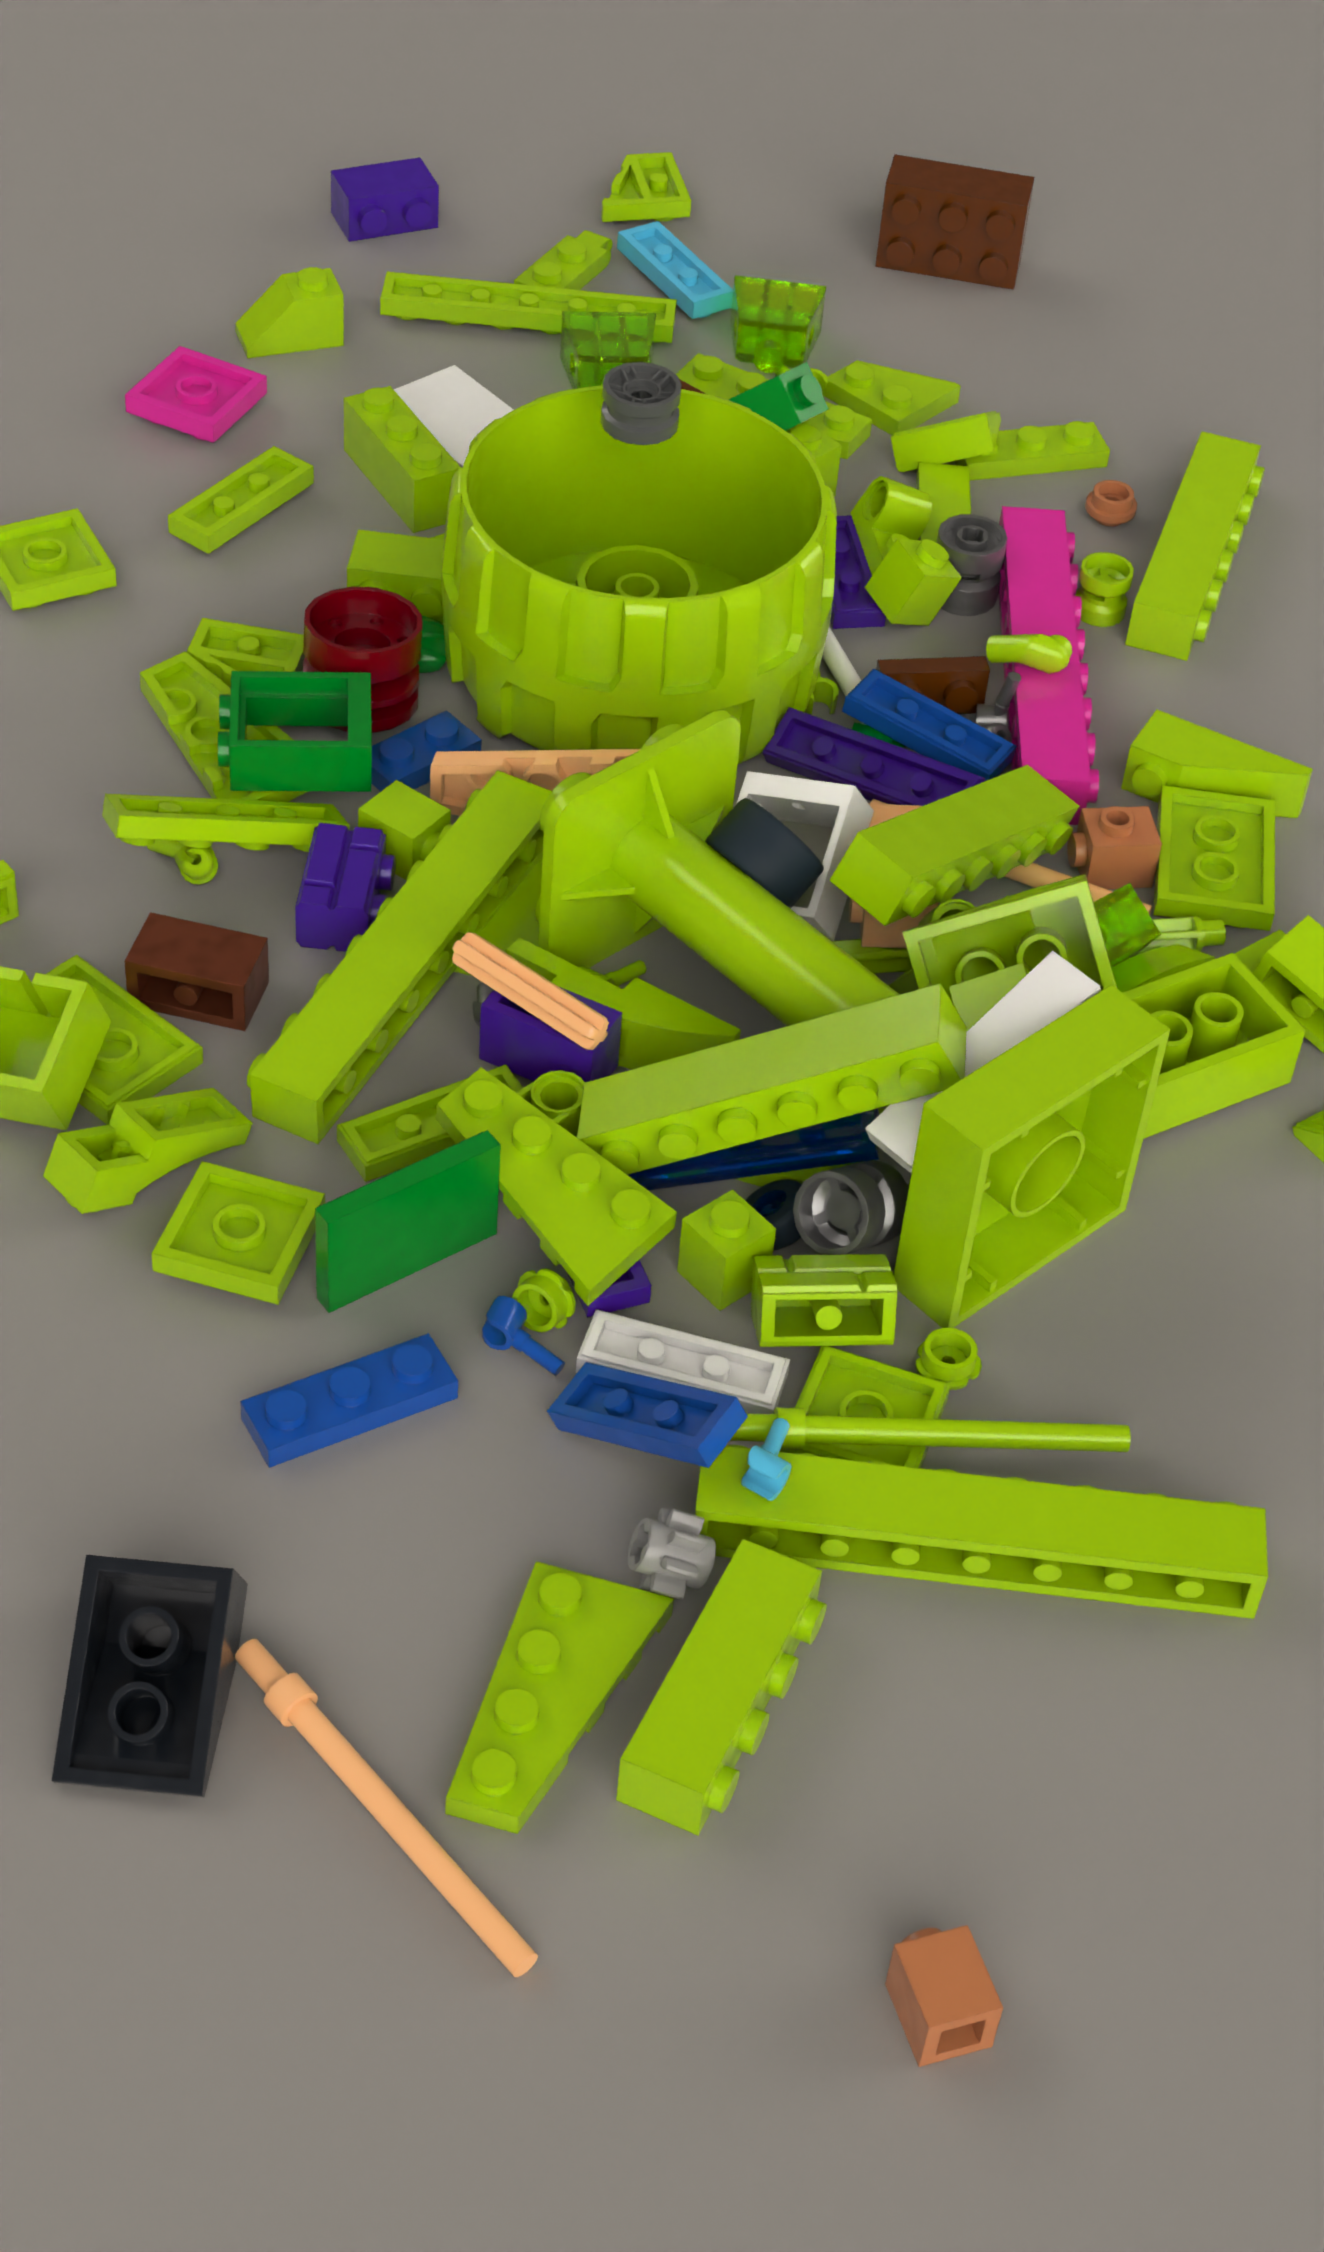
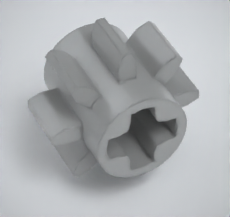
[628,1508,716,1600]

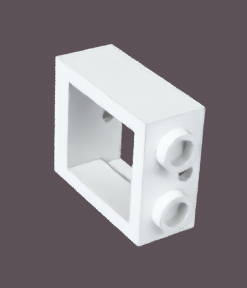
[737,771,874,941]

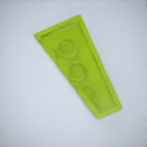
[436,1067,677,1306]
[445,1561,674,1834]

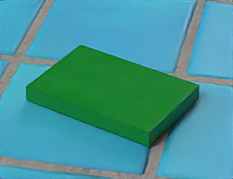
[315,1130,501,1313]

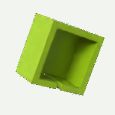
[0,966,112,1131]

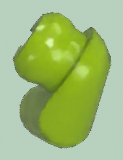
[986,634,1072,674]

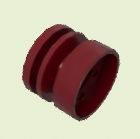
[303,586,422,733]

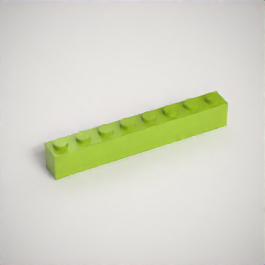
[247,770,552,1144]
[695,1444,1268,1619]

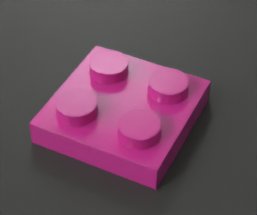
[125,346,267,443]

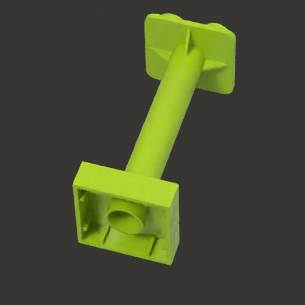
[535,710,1170,1328]

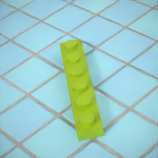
[380,271,677,344]

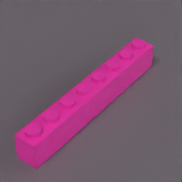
[998,506,1099,825]

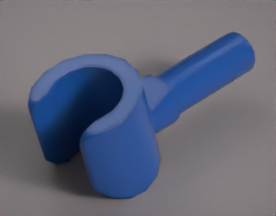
[482,1296,565,1376]

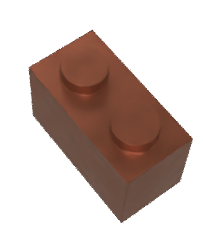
[125,912,269,1031]

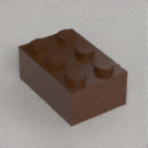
[875,154,1035,290]

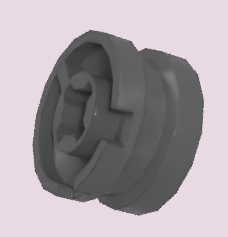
[601,362,682,445]

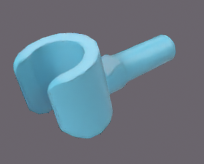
[741,1418,792,1501]

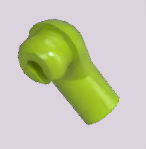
[147,840,218,885]

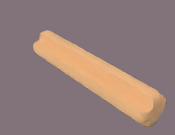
[452,932,609,1050]

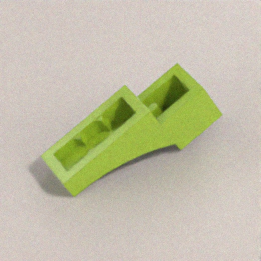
[43,1087,253,1214]

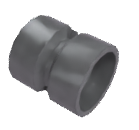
[937,514,1008,616]
[793,1160,909,1255]

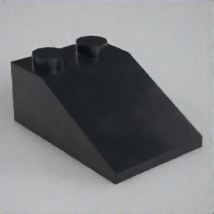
[52,1555,248,1798]

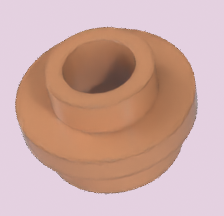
[1085,480,1137,526]

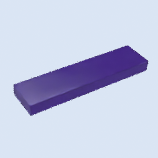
[762,707,985,806]

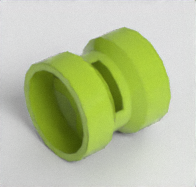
[1075,552,1134,627]

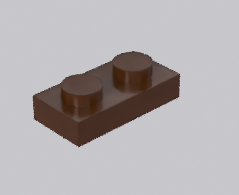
[876,656,990,714]

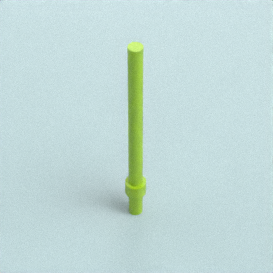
[730,1407,1131,1452]

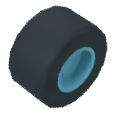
[705,798,824,909]

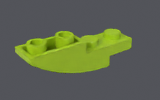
[505,937,741,1070]

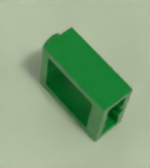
[218,671,372,792]

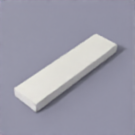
[865,951,1101,1173]

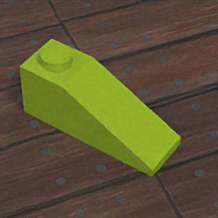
[1121,709,1313,818]

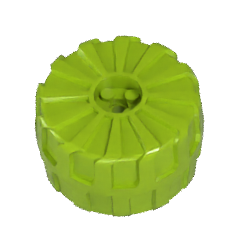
[441,385,837,765]

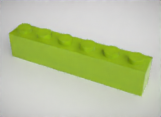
[1125,431,1265,661]
[829,764,1080,926]
[577,983,967,1175]

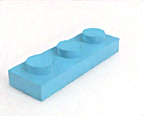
[617,221,734,319]

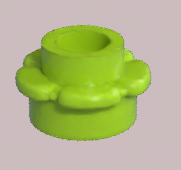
[512,1268,576,1332]
[915,1328,982,1390]

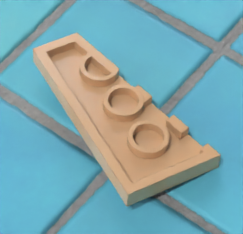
[430,749,641,816]

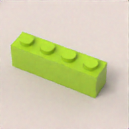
[616,1539,827,1836]

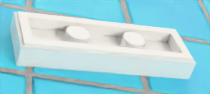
[576,1309,790,1414]

